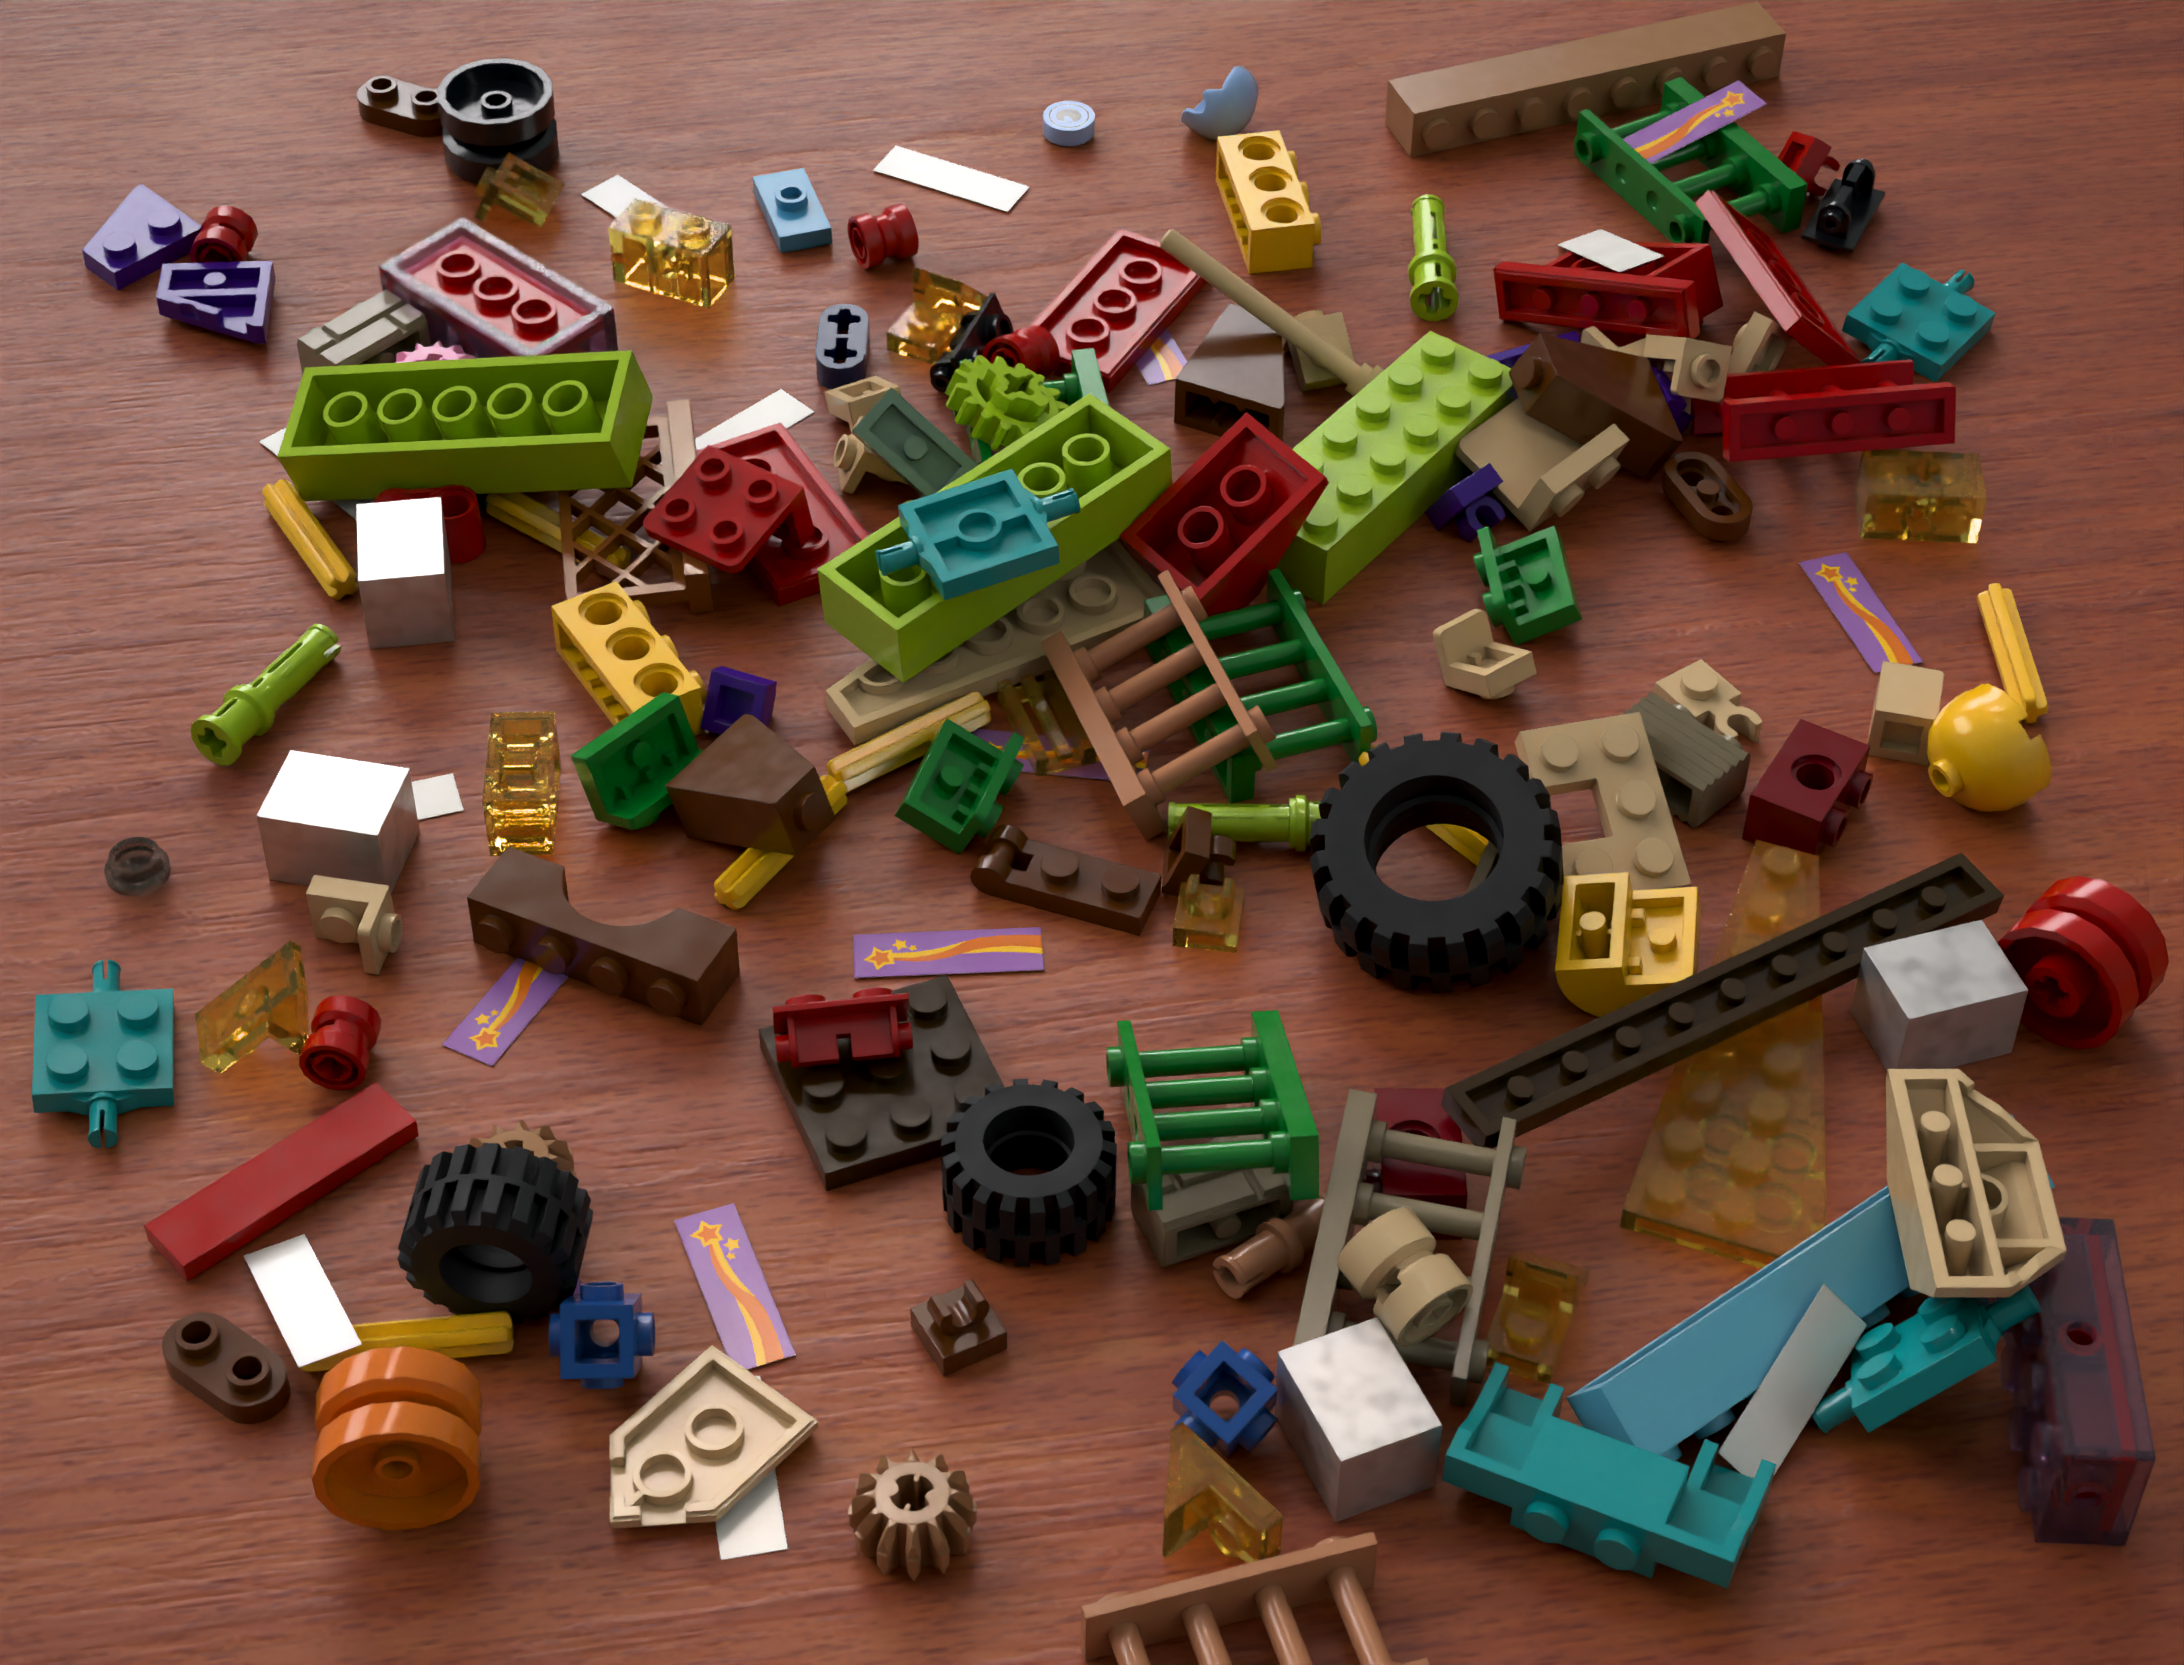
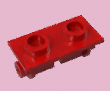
[772,987,913,1068]

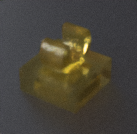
[1172,874,1245,953]

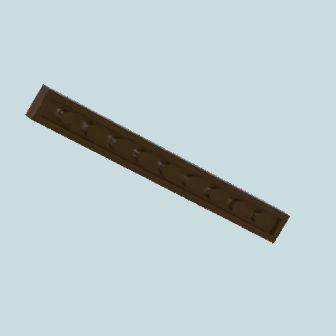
[1441,853,2004,1149]

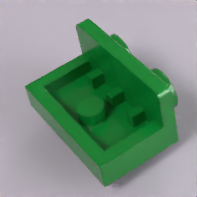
[1473,525,1583,646]
[571,692,704,830]
[895,718,1025,854]

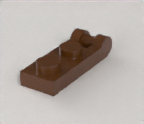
[970,824,1161,936]

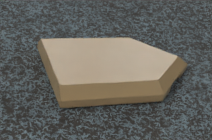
[610,1345,819,1529]

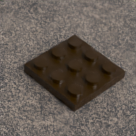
[759,975,1005,1191]

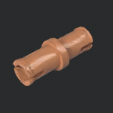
[1213,1192,1326,1299]

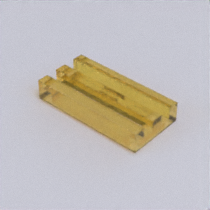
[997,669,1096,776]

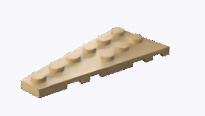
[826,540,1172,745]

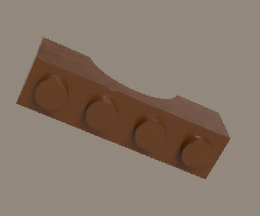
[467,847,740,1026]

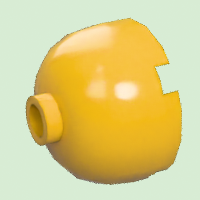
[1927,683,2052,812]

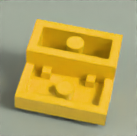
[1555,872,1701,1017]

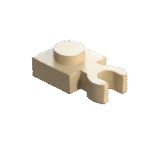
[1654,659,1762,742]

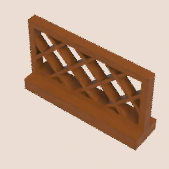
[558,399,714,615]

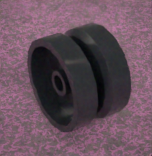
[437,58,559,186]

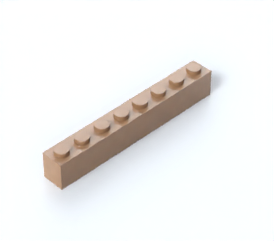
[1385,1,1786,157]

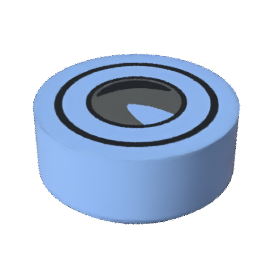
[1043,101,1095,147]

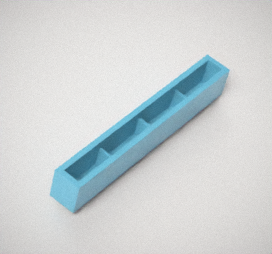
[1566,1114,2056,1461]

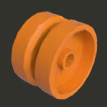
[312,1346,482,1530]

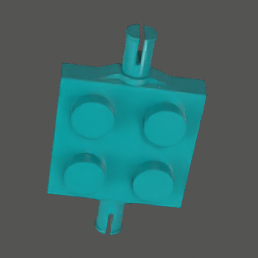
[1842,263,1996,382]
[875,469,1080,601]
[32,960,175,1148]
[1812,1285,2042,1433]

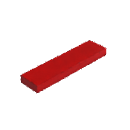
[1493,261,1700,339]
[144,1082,419,1282]

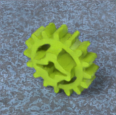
[945,355,1069,451]

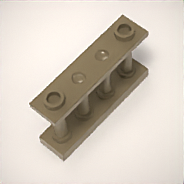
[1293,1089,1527,1407]

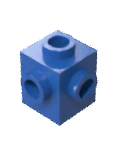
[549,1281,655,1389]
[1172,1340,1278,1459]

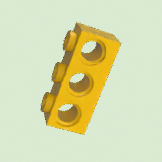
[1216,130,1322,274]
[551,581,707,736]

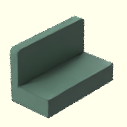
[852,387,978,497]

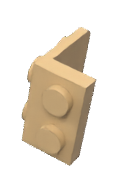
[1456,398,1630,531]

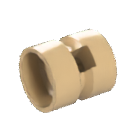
[1336,1207,1474,1347]

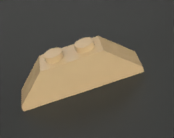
[1886,1069,2067,1298]

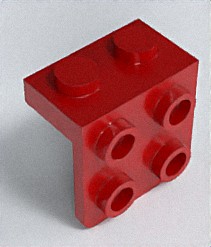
[643,445,815,574]

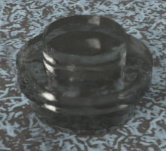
[104,837,171,896]

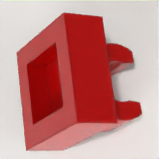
[1778,131,1840,196]

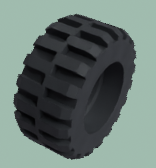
[1310,731,1564,993]

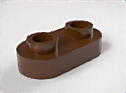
[357,75,443,137]
[1662,451,1753,542]
[162,1312,290,1424]

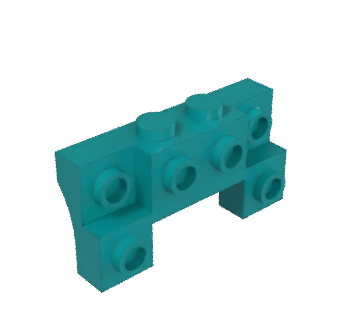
[1442,1362,1776,1589]

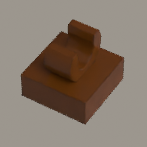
[1162,806,1236,900]
[910,1279,1007,1377]

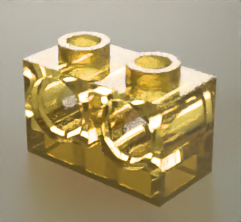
[482,711,562,856]

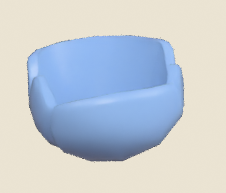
[1181,66,1259,141]

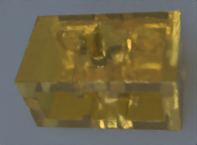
[608,198,735,308]
[1854,450,1987,543]

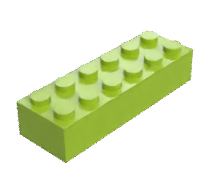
[1275,331,1519,605]
[277,350,653,502]
[817,393,1173,683]

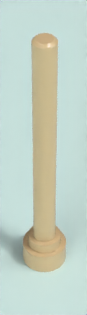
[1160,229,1384,396]

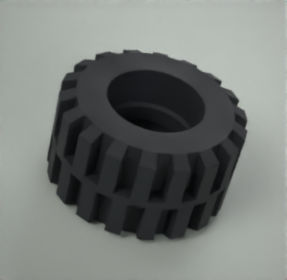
[941,1078,1117,1267]
[398,1143,593,1324]

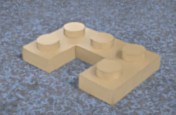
[1515,712,1691,900]

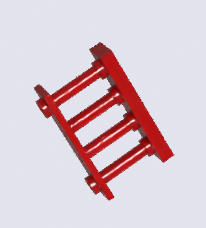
[1691,360,1956,462]

